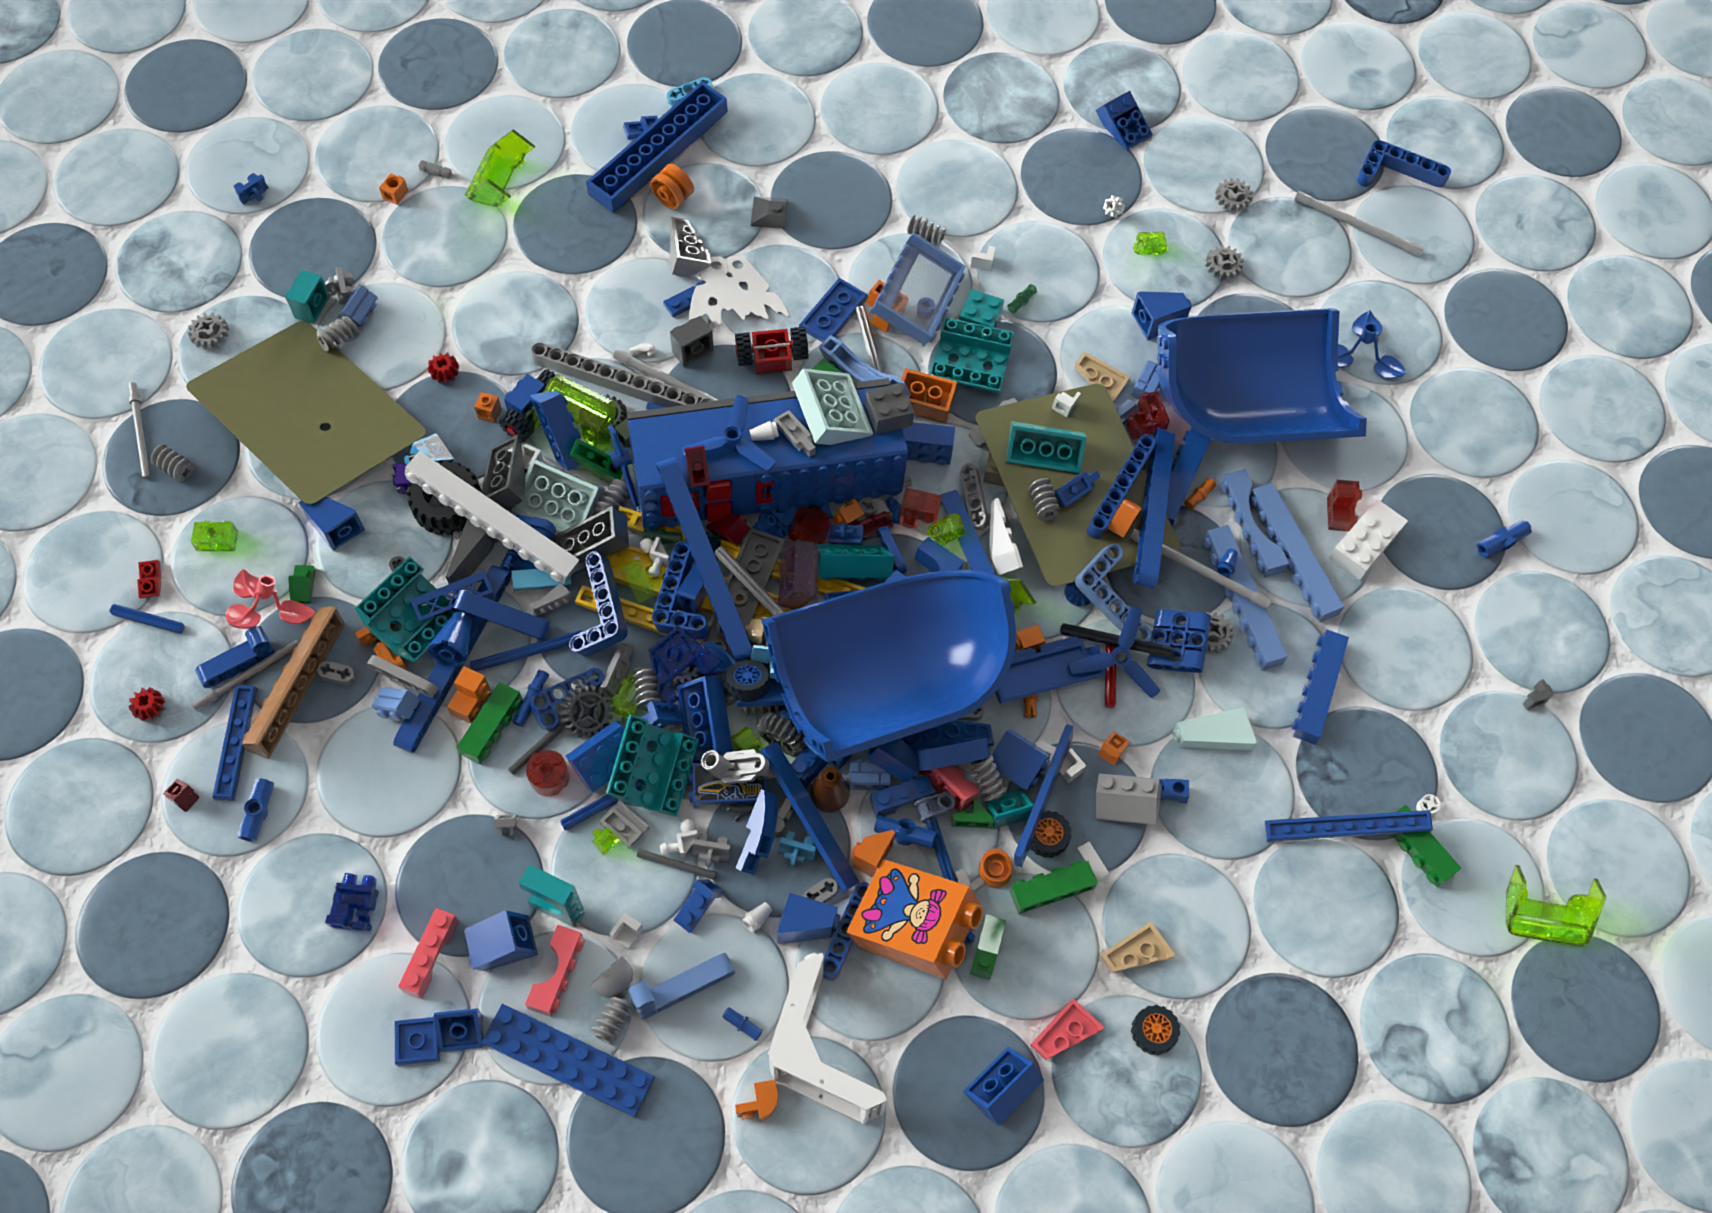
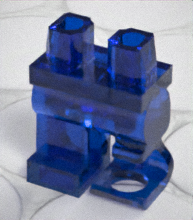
[325,873,379,931]

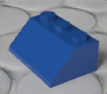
[963,1047,1044,1126]

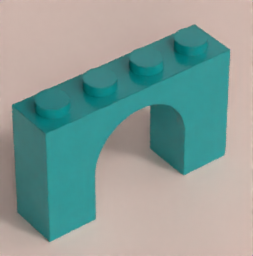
[519,864,585,927]

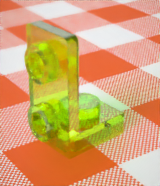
[619,559,655,603]
[611,673,639,718]

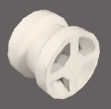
[1416,794,1441,817]

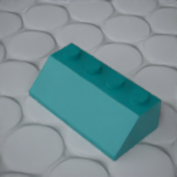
[1006,421,1087,473]
[810,544,894,580]

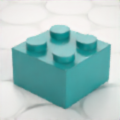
[285,270,330,324]
[959,289,1005,328]

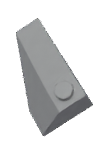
[670,217,711,277]

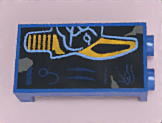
[689,764,766,809]

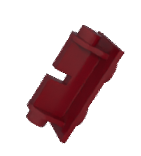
[852,511,894,538]

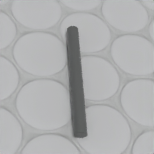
[508,722,568,775]
[636,849,717,880]

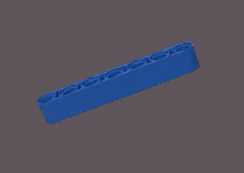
[1087,434,1156,539]

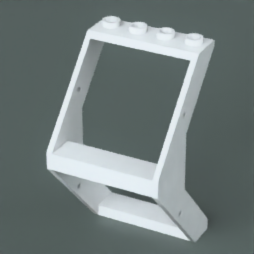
[768,953,887,1124]

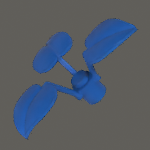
[1338,310,1406,379]

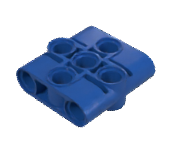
[1147,610,1211,673]

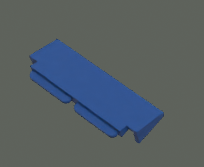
[995,636,1106,704]

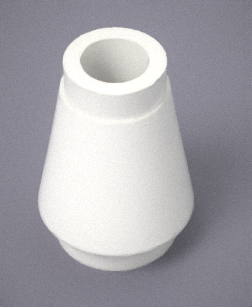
[749,421,779,441]
[742,902,772,932]

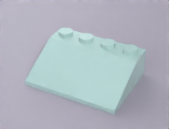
[792,368,873,445]
[511,459,605,532]

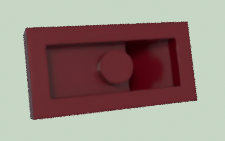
[684,445,710,488]
[163,779,199,812]

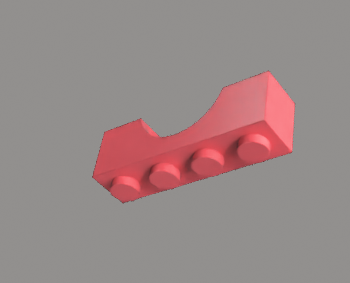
[398,908,459,1000]
[525,924,585,1017]

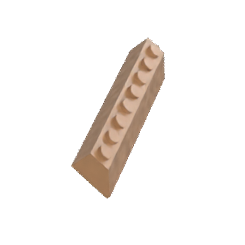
[242,606,345,759]

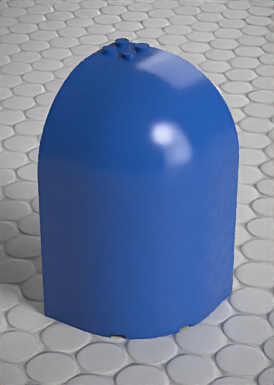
[1157,308,1367,444]
[762,570,1016,762]

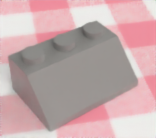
[1096,773,1162,826]

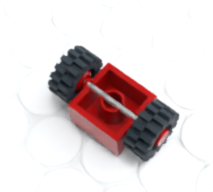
[735,326,809,374]

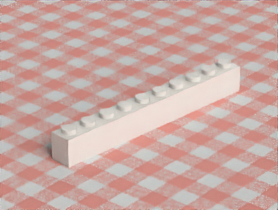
[405,451,579,584]

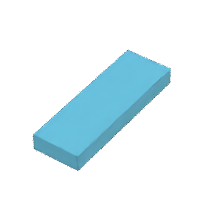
[512,569,571,591]

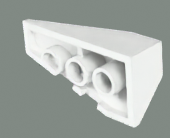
[989,498,1023,577]

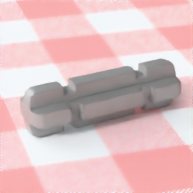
[418,160,452,178]

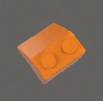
[852,830,895,878]

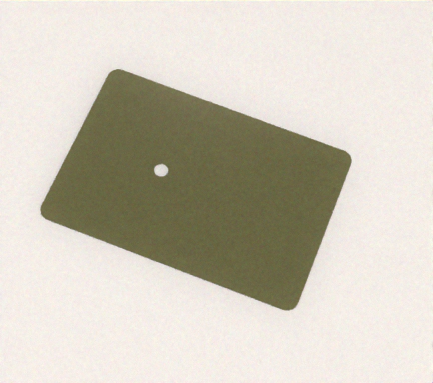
[186,321,426,504]
[975,383,1181,586]

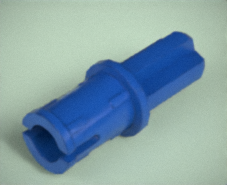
[722,1007,763,1041]

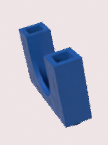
[885,537,965,582]

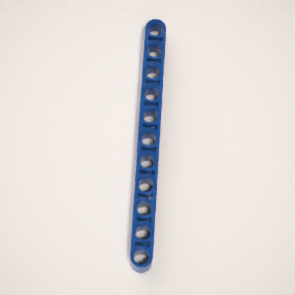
[1133,427,1175,589]
[656,456,752,662]
[393,565,512,753]

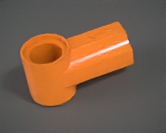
[373,642,408,681]

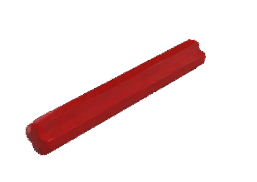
[1105,644,1117,708]

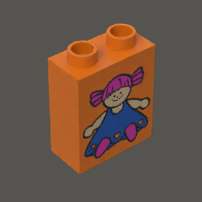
[846,859,983,980]

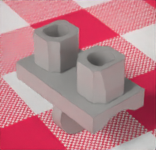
[325,267,355,304]
[693,833,731,867]

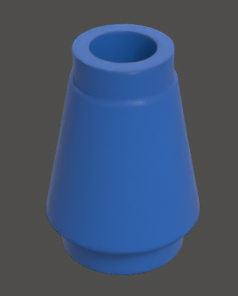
[1216,548,1238,577]

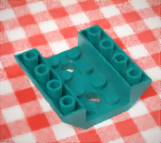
[930,317,1014,393]
[355,556,462,662]
[606,714,699,817]

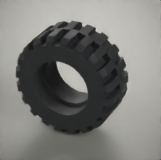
[407,461,481,535]

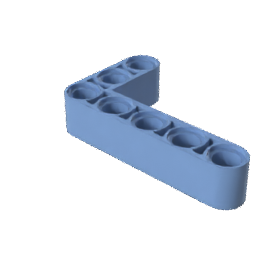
[1075,544,1152,641]
[628,953,735,1019]

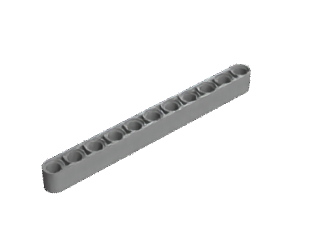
[531,342,713,407]

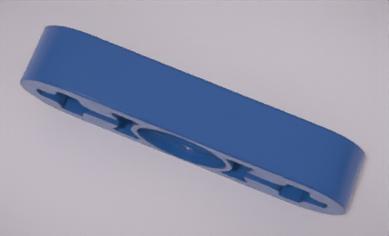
[877,526,907,574]

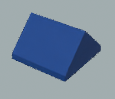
[434,1008,483,1052]

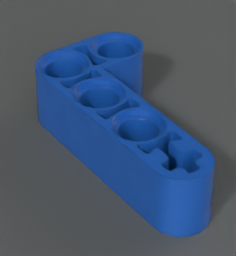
[195,626,275,688]
[530,668,604,730]
[917,736,990,770]

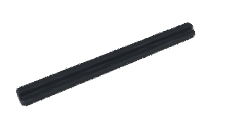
[1060,623,1174,658]

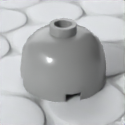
[591,956,633,998]

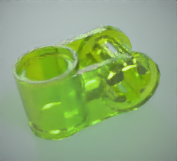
[1133,231,1168,255]
[927,513,966,546]
[731,726,764,755]

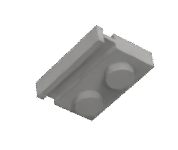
[599,800,650,849]

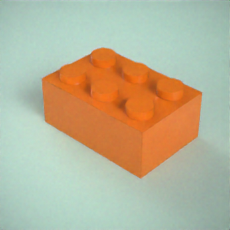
[901,368,957,423]

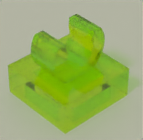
[591,827,618,855]

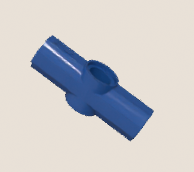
[1476,519,1532,558]
[237,778,274,842]
[874,815,938,849]

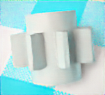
[1103,195,1125,218]

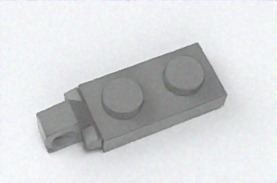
[773,410,816,458]
[600,643,633,697]

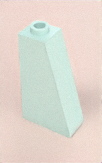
[1172,707,1257,751]

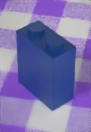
[991,729,1051,790]

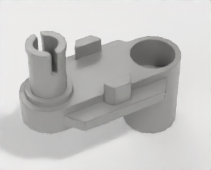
[701,749,774,784]

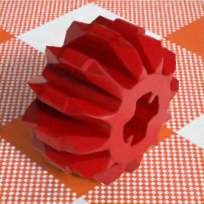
[428,352,459,384]
[128,687,165,722]

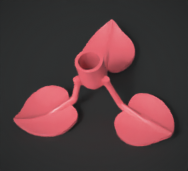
[225,569,316,629]

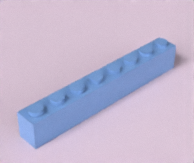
[1249,482,1344,622]
[1203,525,1288,670]

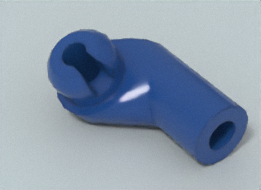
[885,497,903,524]

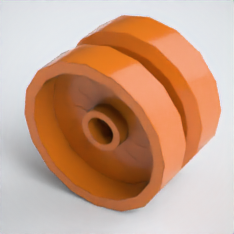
[650,164,694,209]

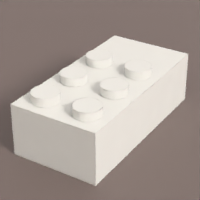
[1329,499,1408,580]

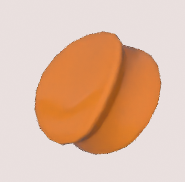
[979,848,1012,888]

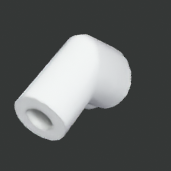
[629,343,656,357]

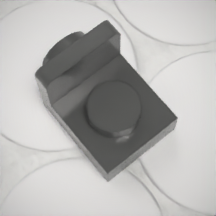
[1523,679,1554,710]

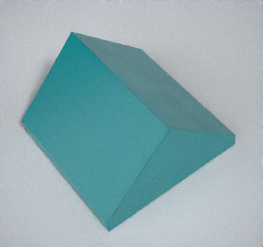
[983,789,1034,829]

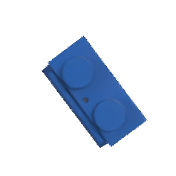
[791,746,829,789]

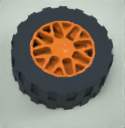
[1030,810,1072,858]
[1131,1005,1181,1055]

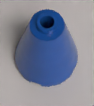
[428,612,472,667]

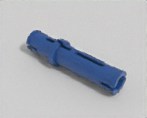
[512,669,549,727]

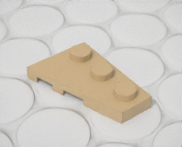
[1074,352,1130,404]
[1100,922,1176,974]

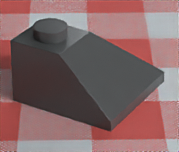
[751,196,788,229]

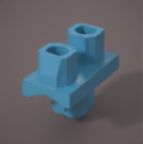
[778,831,816,866]

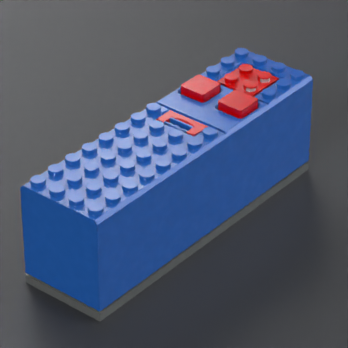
[627,378,908,530]

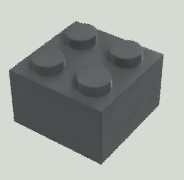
[670,315,714,367]
[865,383,915,434]

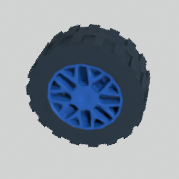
[725,660,770,702]

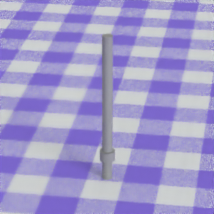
[128,382,150,479]
[191,639,299,711]

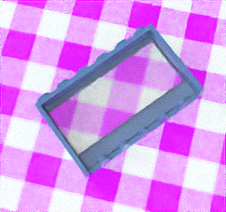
[870,232,966,347]

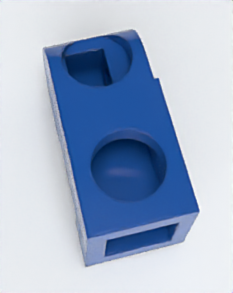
[1159,778,1189,804]

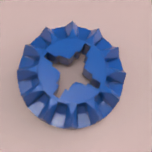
[1064,579,1091,606]

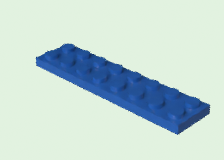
[481,1004,655,1118]

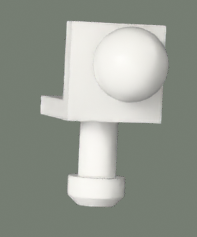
[640,537,670,577]
[660,819,698,859]

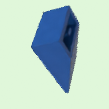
[1095,91,1153,150]

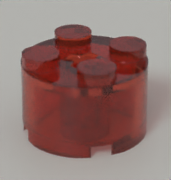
[788,506,831,551]
[526,750,570,796]

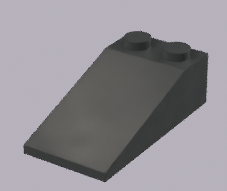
[481,434,526,510]
[553,506,629,564]
[446,519,499,594]

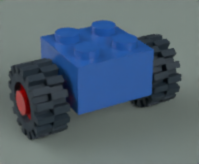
[499,369,569,443]

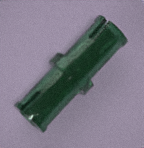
[1007,284,1037,314]
[643,529,683,545]

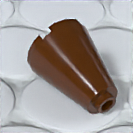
[810,768,850,813]

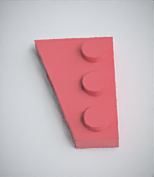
[1030,998,1105,1060]

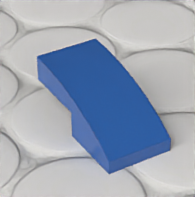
[623,115,658,140]

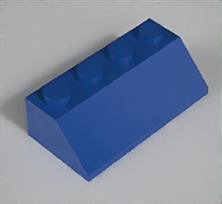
[530,390,581,471]
[677,676,733,763]

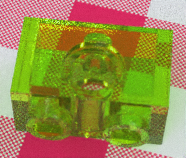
[191,521,238,551]

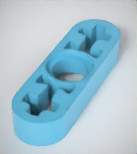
[667,77,712,106]

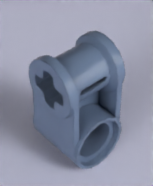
[914,792,955,823]

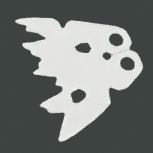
[689,256,789,324]

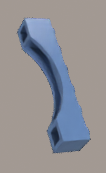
[819,335,911,398]
[1221,469,1289,578]

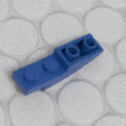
[735,789,777,875]

